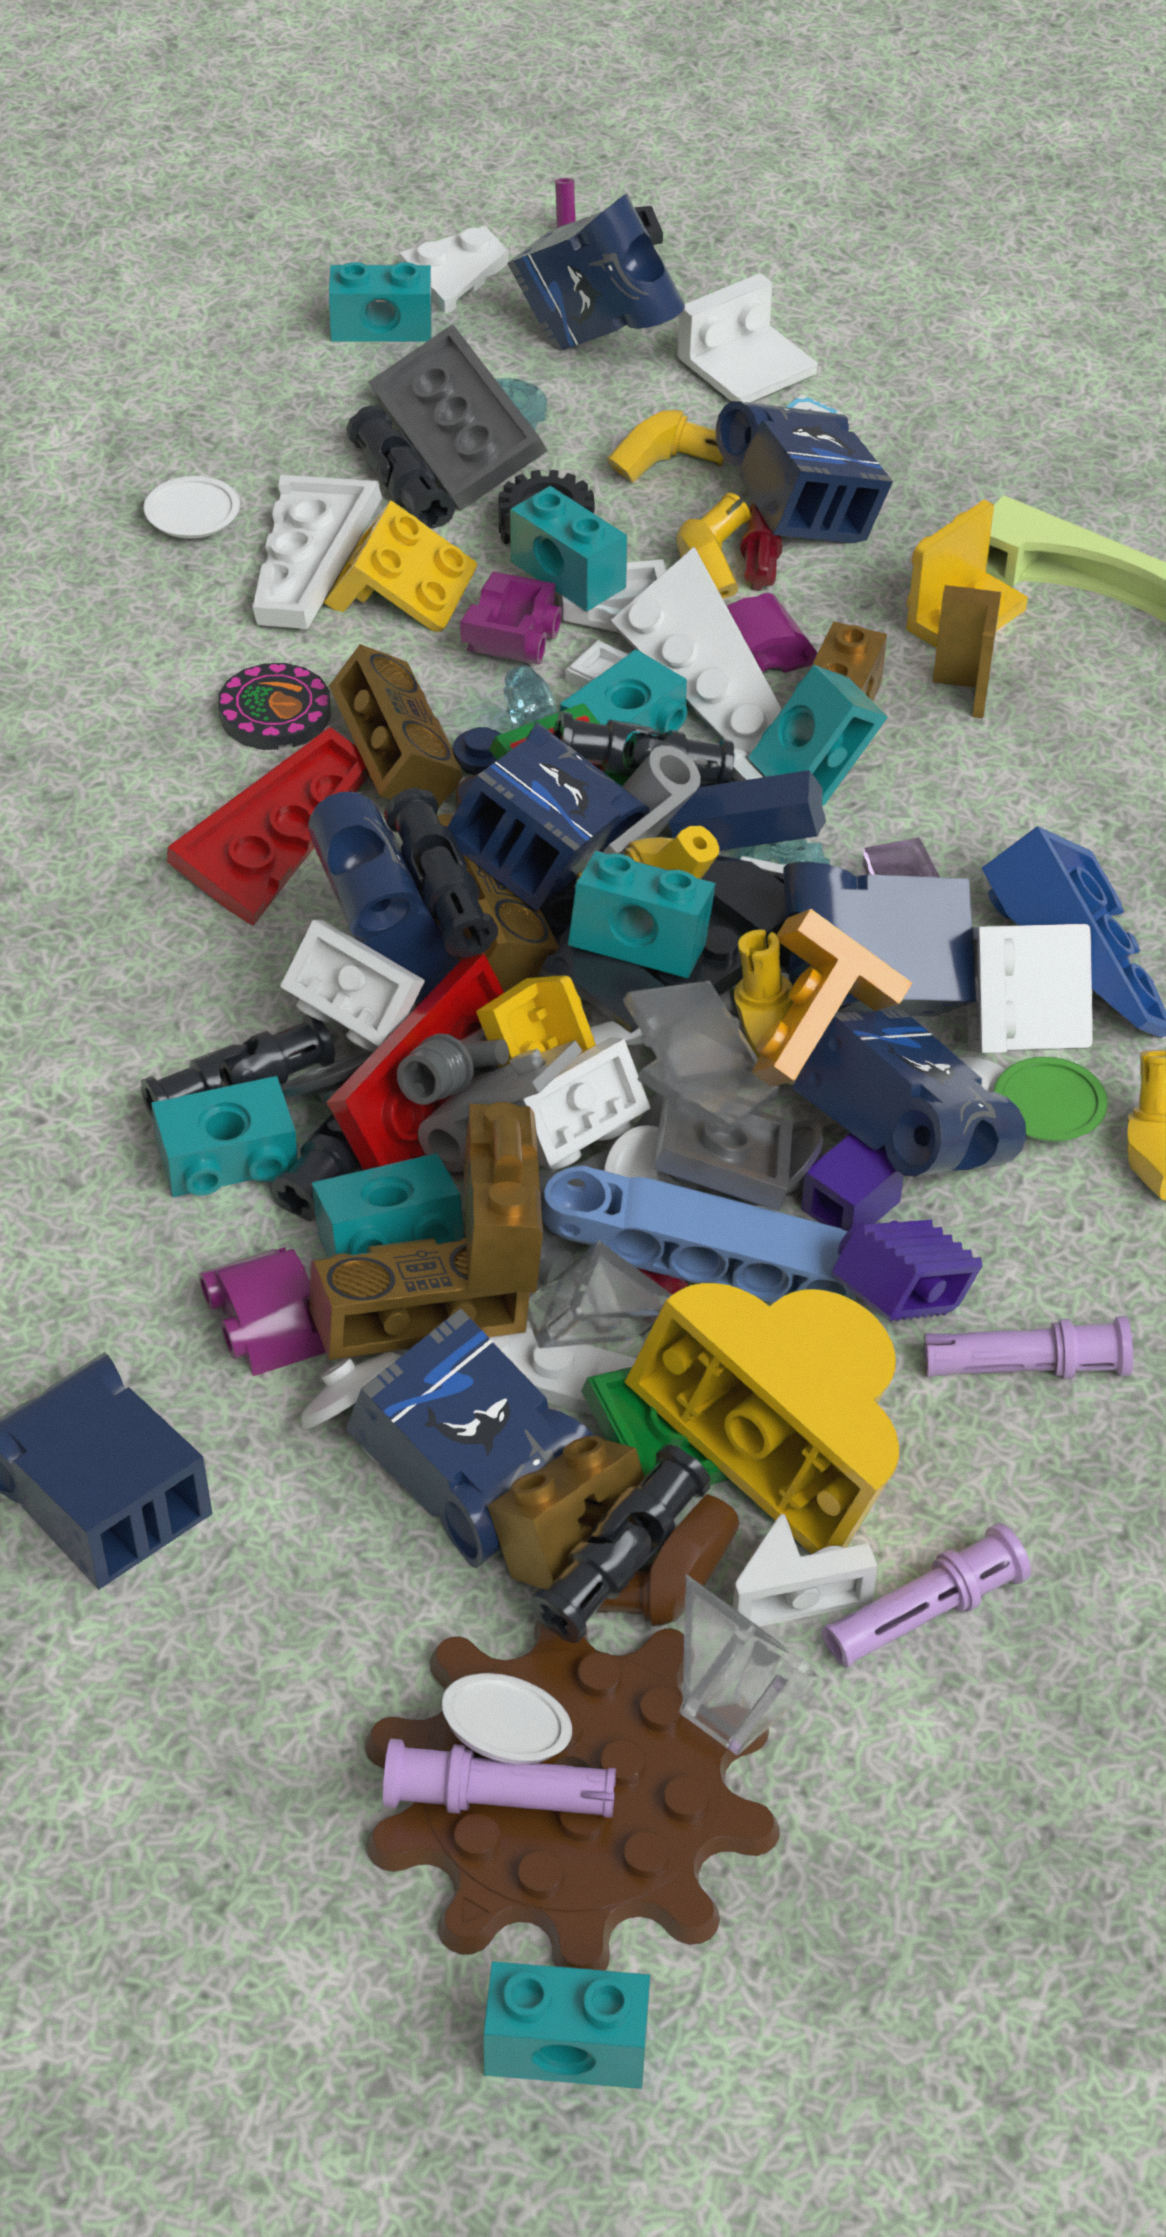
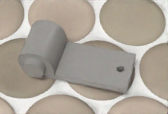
[573,745,701,889]
[418,1040,582,1172]

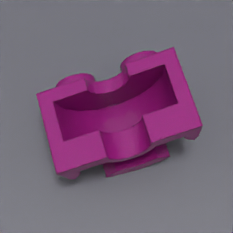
[460,571,562,665]
[726,593,818,673]
[199,1247,326,1376]

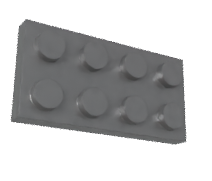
[368,324,548,511]

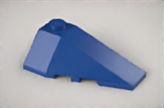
[982,826,1166,1038]

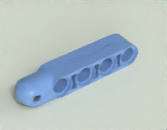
[541,1166,856,1303]

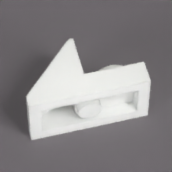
[732,1514,878,1631]

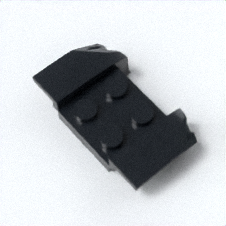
[539,855,786,1033]

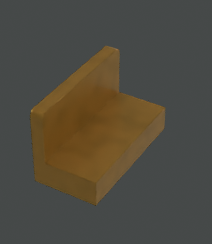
[932,585,1001,719]

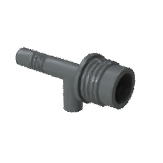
[397,1028,509,1105]

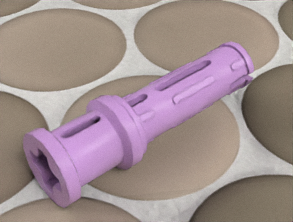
[924,1316,1133,1379]
[822,1523,1031,1668]
[383,1739,616,1818]

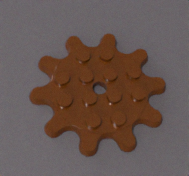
[365,1620,780,1971]

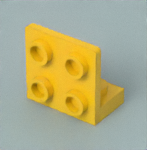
[906,499,1028,647]
[323,500,477,632]

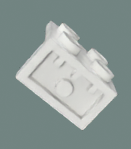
[677,273,818,403]
[280,920,425,1052]
[967,924,1093,1053]
[512,1037,651,1170]

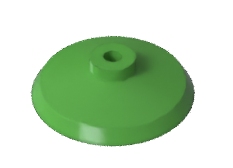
[994,1057,1108,1142]

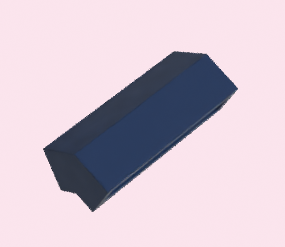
[669,770,826,851]

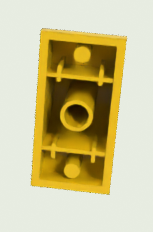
[625,1283,899,1554]

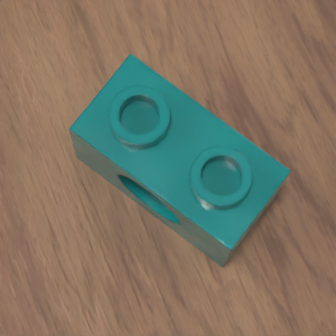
[329,262,432,342]
[510,486,627,612]
[560,649,687,753]
[748,665,888,806]
[568,851,716,978]
[151,1076,298,1197]
[312,1153,464,1258]
[483,1961,650,2089]

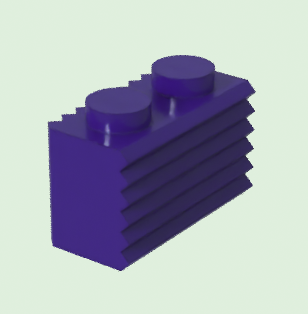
[831,1220,983,1323]

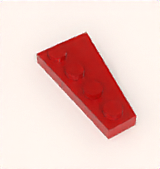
[167,727,370,926]
[326,953,505,1170]

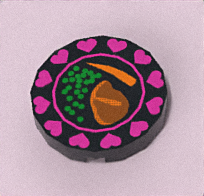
[218,663,331,750]

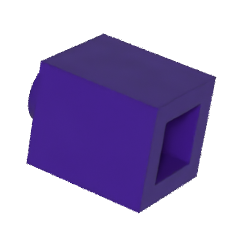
[801,1133,904,1231]

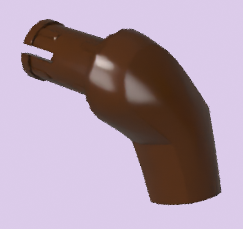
[596,1494,740,1626]

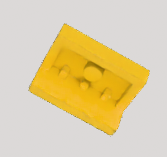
[476,975,596,1068]

